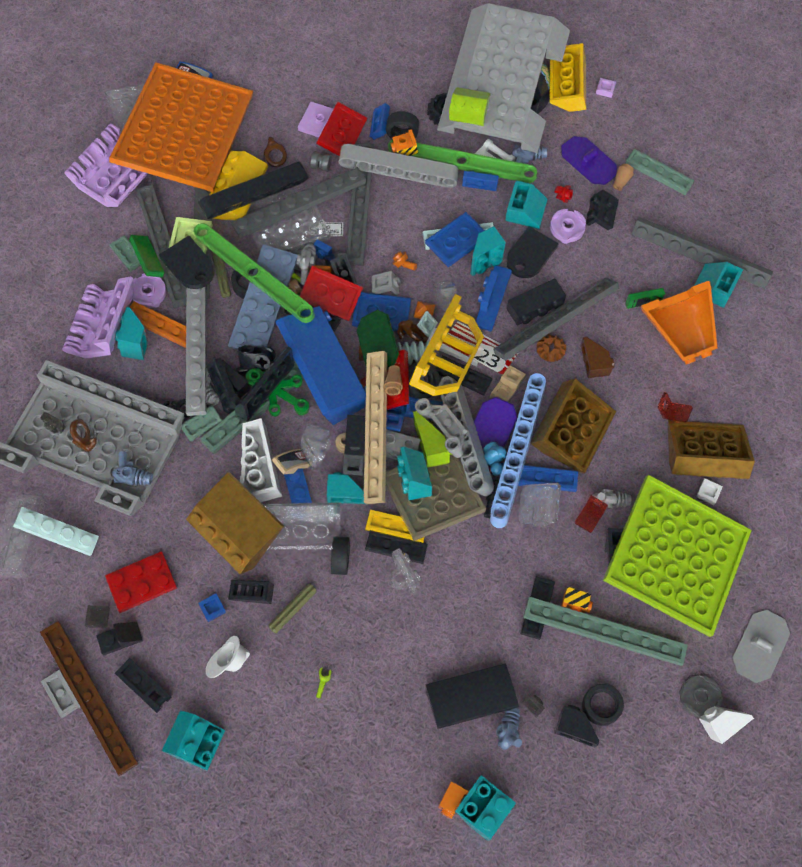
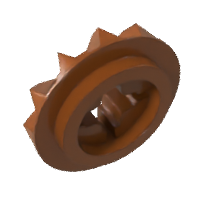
[536,334,566,362]

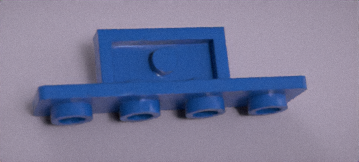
[476,265,512,331]

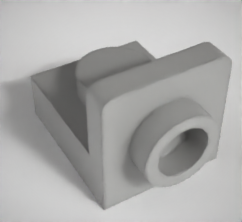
[372,271,401,295]

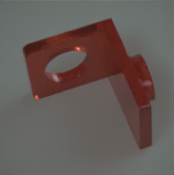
[658,392,693,423]
[575,495,608,533]

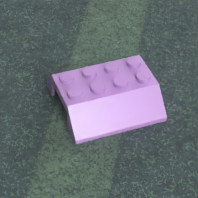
[65,124,148,207]
[62,276,134,358]

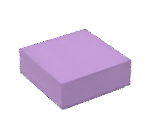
[596,78,616,98]

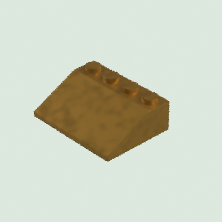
[530,379,616,474]
[668,420,755,479]
[186,472,284,574]

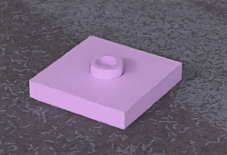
[298,102,333,137]

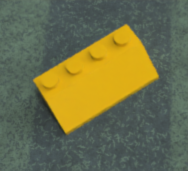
[550,43,586,112]
[210,151,268,220]

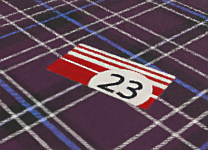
[443,322,518,375]

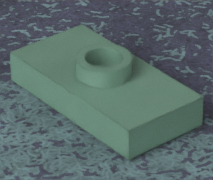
[109,235,141,272]
[181,405,222,442]

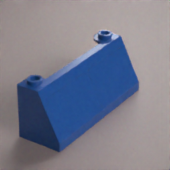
[275,306,366,425]

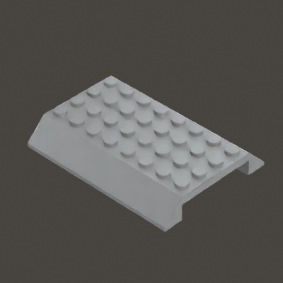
[437,3,570,153]
[0,360,184,516]

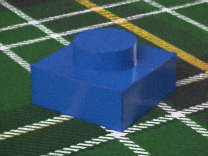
[313,239,333,260]
[198,593,226,622]

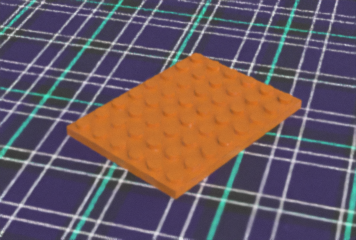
[109,62,253,192]

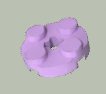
[550,209,586,244]
[132,273,167,308]

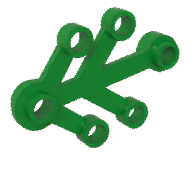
[246,368,310,417]

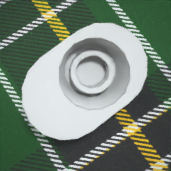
[206,636,250,678]

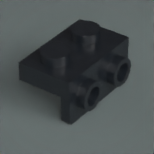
[586,190,619,230]

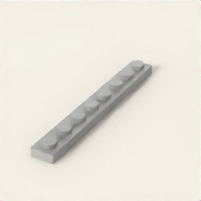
[186,286,206,416]

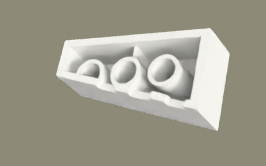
[240,418,282,502]

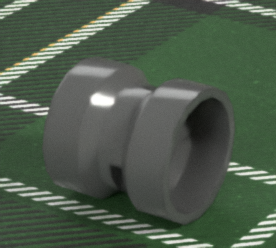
[310,151,332,172]

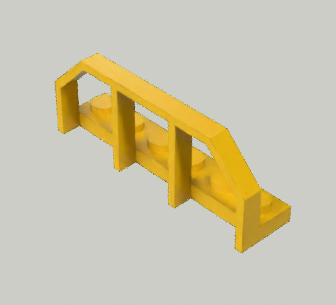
[409,294,484,396]

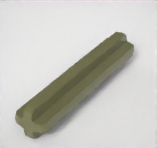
[212,252,231,298]
[268,584,316,633]

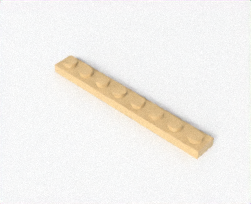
[364,351,387,504]

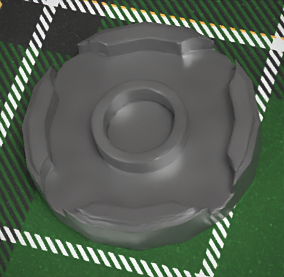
[680,676,723,718]

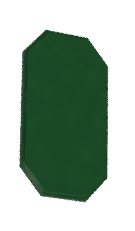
[356,310,399,370]

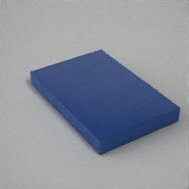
[425,212,485,267]
[352,292,411,333]

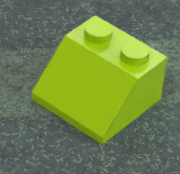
[449,87,490,126]

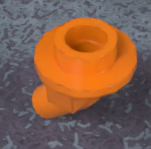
[392,251,417,271]

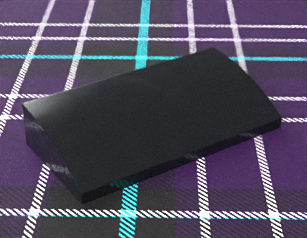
[235,346,294,422]
[425,663,519,729]

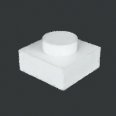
[696,478,723,505]

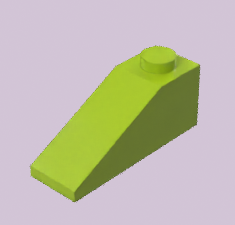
[413,411,452,468]

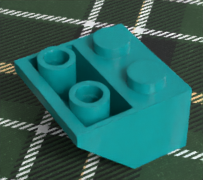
[505,180,548,229]
[470,226,506,276]
[694,262,744,308]
[115,307,148,360]
[397,446,432,500]
[162,710,225,771]
[455,775,516,841]

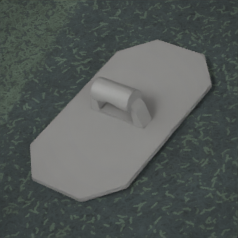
[732,610,790,683]

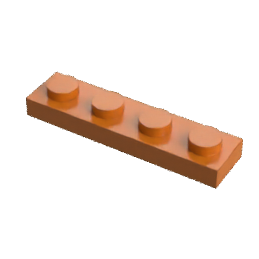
[130,301,186,348]

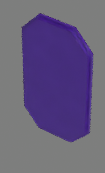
[561,136,617,185]
[470,397,517,454]

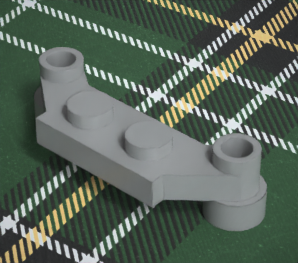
[415,398,468,458]

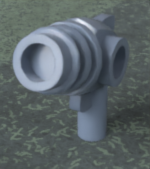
[512,145,547,164]
[112,451,153,485]
[496,708,522,750]

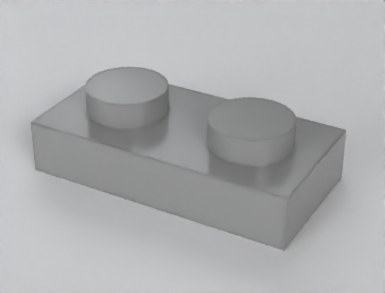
[41,670,80,718]

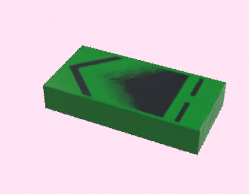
[625,288,665,309]

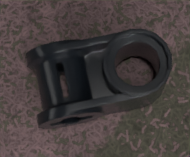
[238,345,276,370]

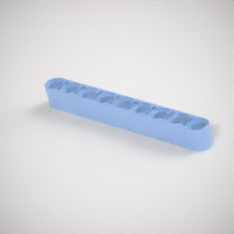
[490,373,546,528]

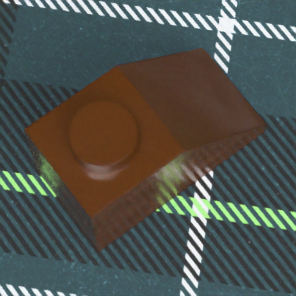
[580,337,614,378]

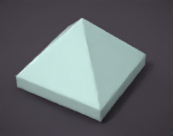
[417,311,438,337]

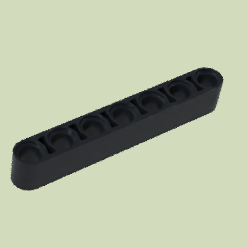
[198,162,309,219]

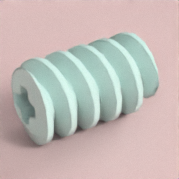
[397,341,435,365]

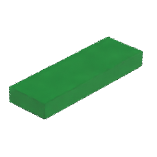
[129,235,165,277]

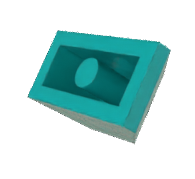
[327,472,366,504]

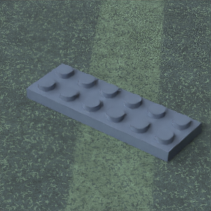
[228,244,298,352]

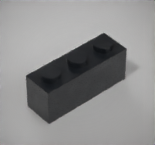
[506,278,566,326]

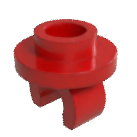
[554,185,573,203]

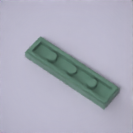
[625,149,695,195]

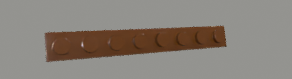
[40,621,139,776]

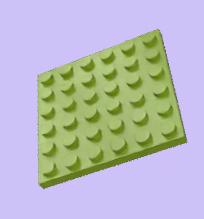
[603,475,752,637]

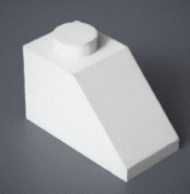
[699,706,754,744]

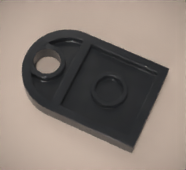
[507,226,559,278]
[159,236,214,289]

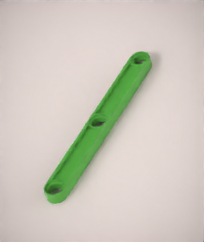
[388,140,537,183]
[194,223,315,323]

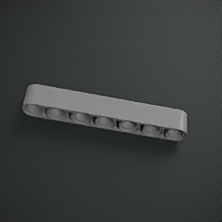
[339,144,459,188]
[439,376,494,496]

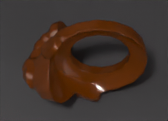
[264,137,287,167]
[397,320,428,343]
[70,419,97,452]

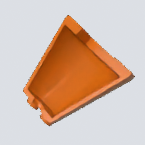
[640,281,718,365]

